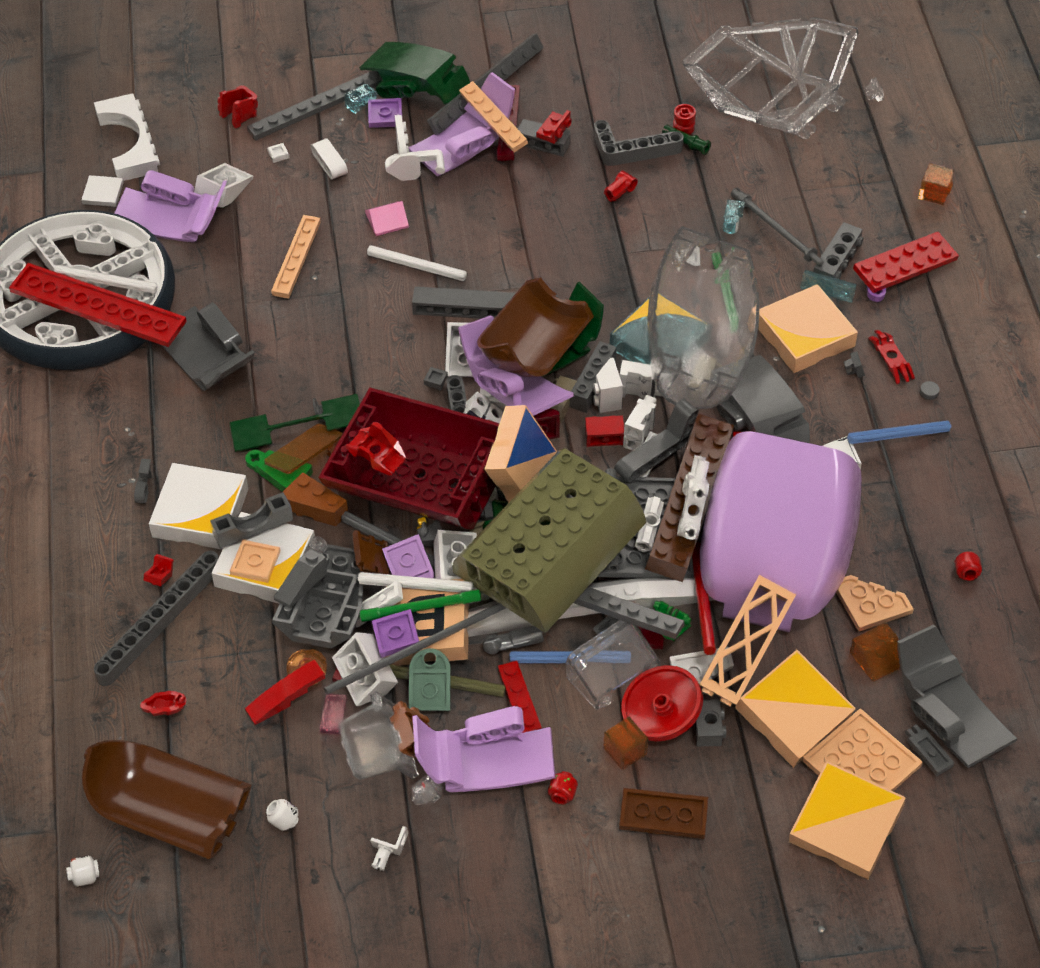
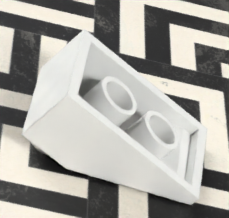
[194,163,253,207]
[445,322,473,377]

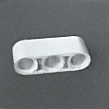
[311,138,348,180]

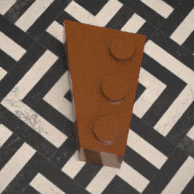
[283,473,348,526]

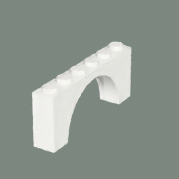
[94,94,160,181]

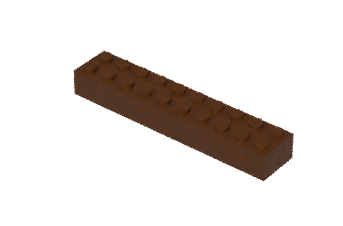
[645,413,734,582]

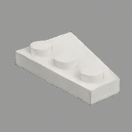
[669,647,734,685]

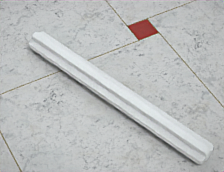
[367,245,467,281]
[54,265,158,294]
[358,572,474,593]

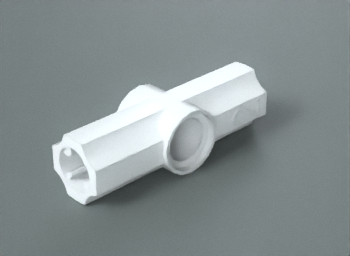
[635,496,664,553]

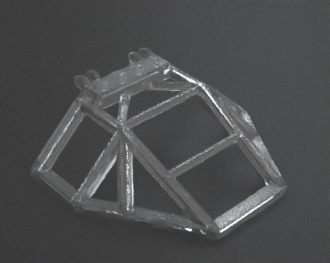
[682,17,859,139]

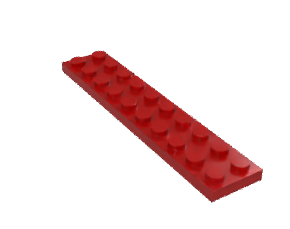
[9,263,187,347]

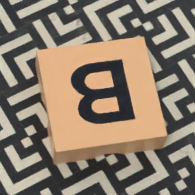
[385,579,469,666]

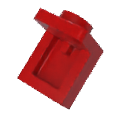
[143,554,173,586]

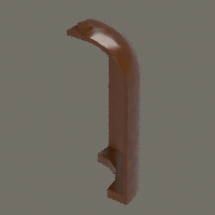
[477,277,594,377]
[82,740,252,859]

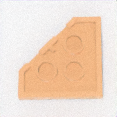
[836,575,914,632]

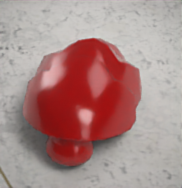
[140,691,187,716]

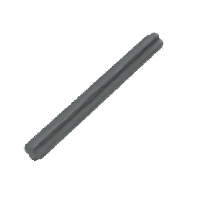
[341,511,435,569]

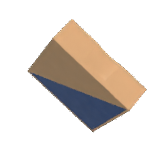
[485,405,557,502]

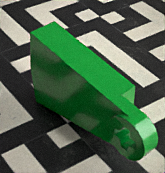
[245,450,313,492]

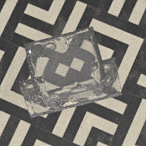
[338,692,419,780]

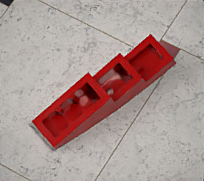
[245,659,325,725]

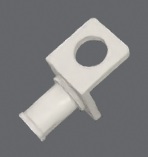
[371,826,408,871]

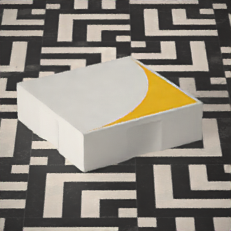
[149,463,248,550]
[211,512,316,604]

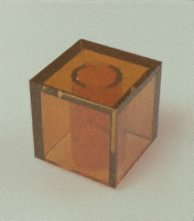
[919,163,954,205]
[603,716,648,770]

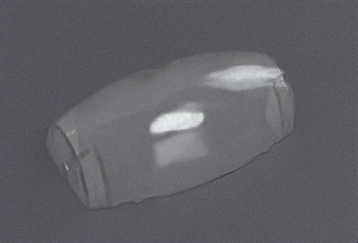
[647,226,760,409]

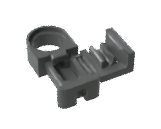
[134,459,152,503]

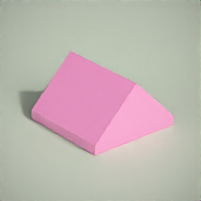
[365,201,409,236]

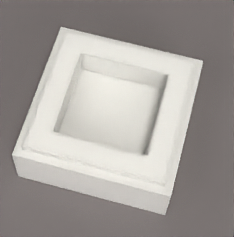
[267,143,289,163]

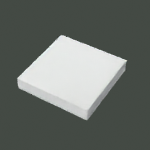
[82,175,124,207]

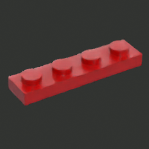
[498,660,542,733]

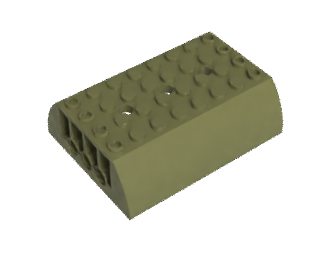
[452,448,646,633]

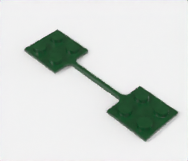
[230,394,360,452]

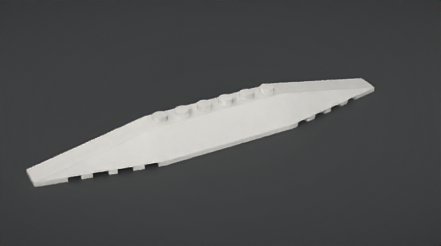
[467,577,714,637]

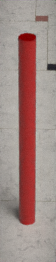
[692,542,716,655]

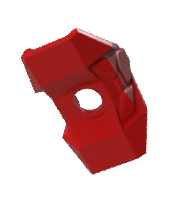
[345,422,406,476]

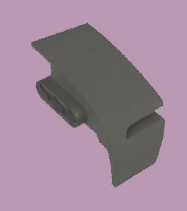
[162,302,255,391]
[711,355,810,443]
[897,624,1017,768]

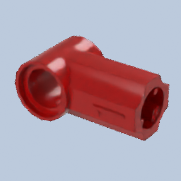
[604,171,638,202]

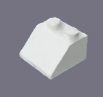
[593,358,623,413]

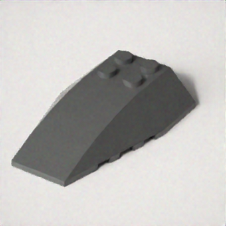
[272,544,363,648]

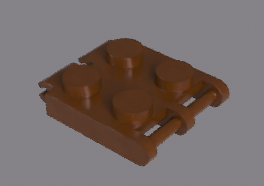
[353,530,391,575]

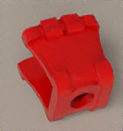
[218,85,258,128]

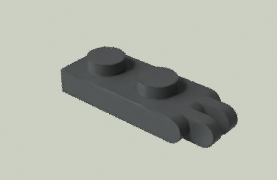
[905,724,955,776]

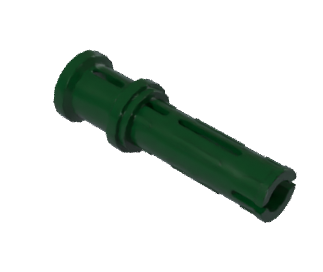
[662,124,711,155]

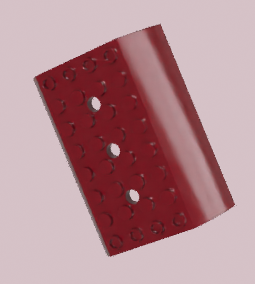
[319,387,500,529]

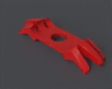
[868,330,915,384]

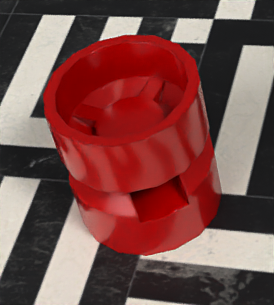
[673,104,696,135]

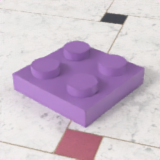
[368,98,402,128]
[372,609,419,658]

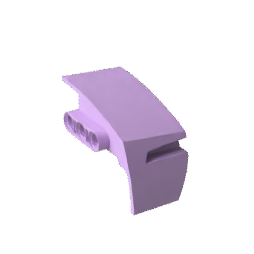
[115,170,227,242]
[458,316,574,416]

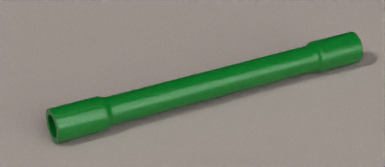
[360,589,481,622]

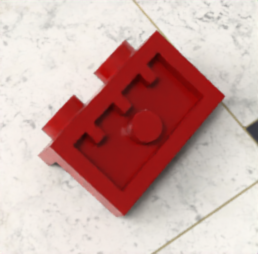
[536,110,572,144]

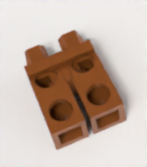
[390,701,431,759]

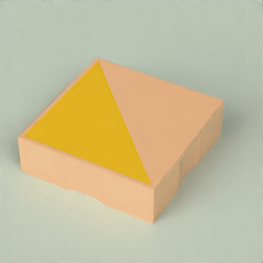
[735,650,856,768]
[789,761,906,880]

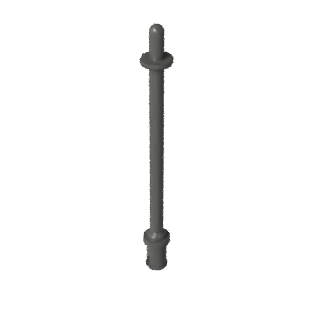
[731,187,824,266]

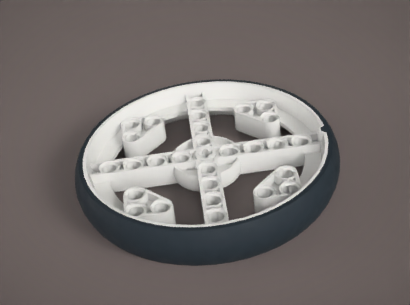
[0,210,175,370]

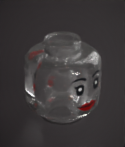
[411,776,443,807]

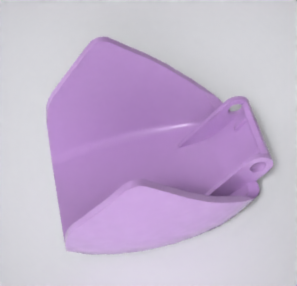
[700,432,861,632]

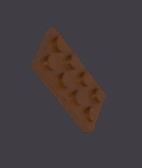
[619,788,708,839]

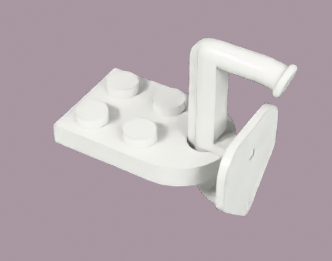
[385,115,445,181]

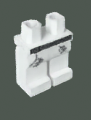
[620,360,669,398]
[623,395,657,451]

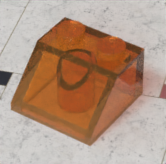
[850,622,900,682]

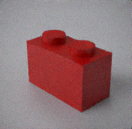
[585,415,624,447]

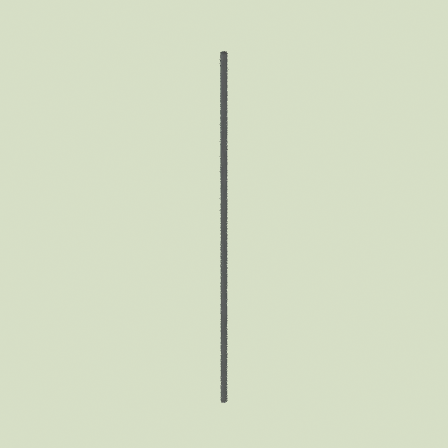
[324,526,659,695]

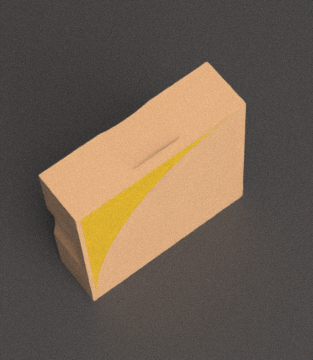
[755,284,858,373]

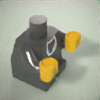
[410,517,442,547]

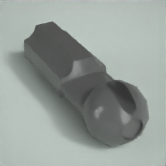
[482,626,543,654]

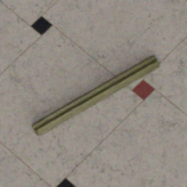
[389,664,506,697]

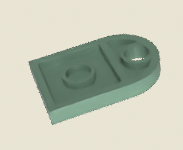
[409,648,451,711]

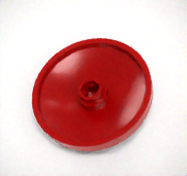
[621,665,703,741]

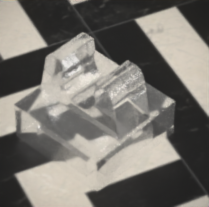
[864,77,884,102]

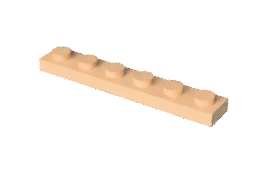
[459,81,528,153]
[271,215,321,299]

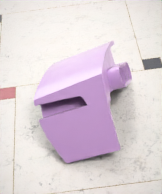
[408,72,515,177]
[413,706,556,792]

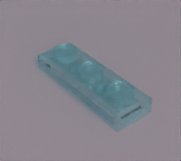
[800,270,857,303]

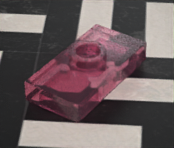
[320,694,347,734]

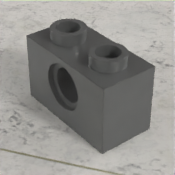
[695,699,726,747]

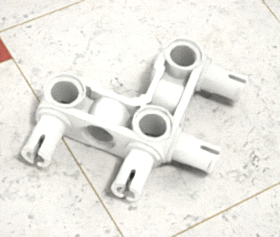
[677,455,709,540]

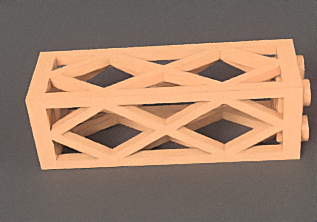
[700,575,796,707]

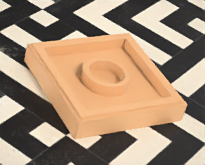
[230,539,281,583]

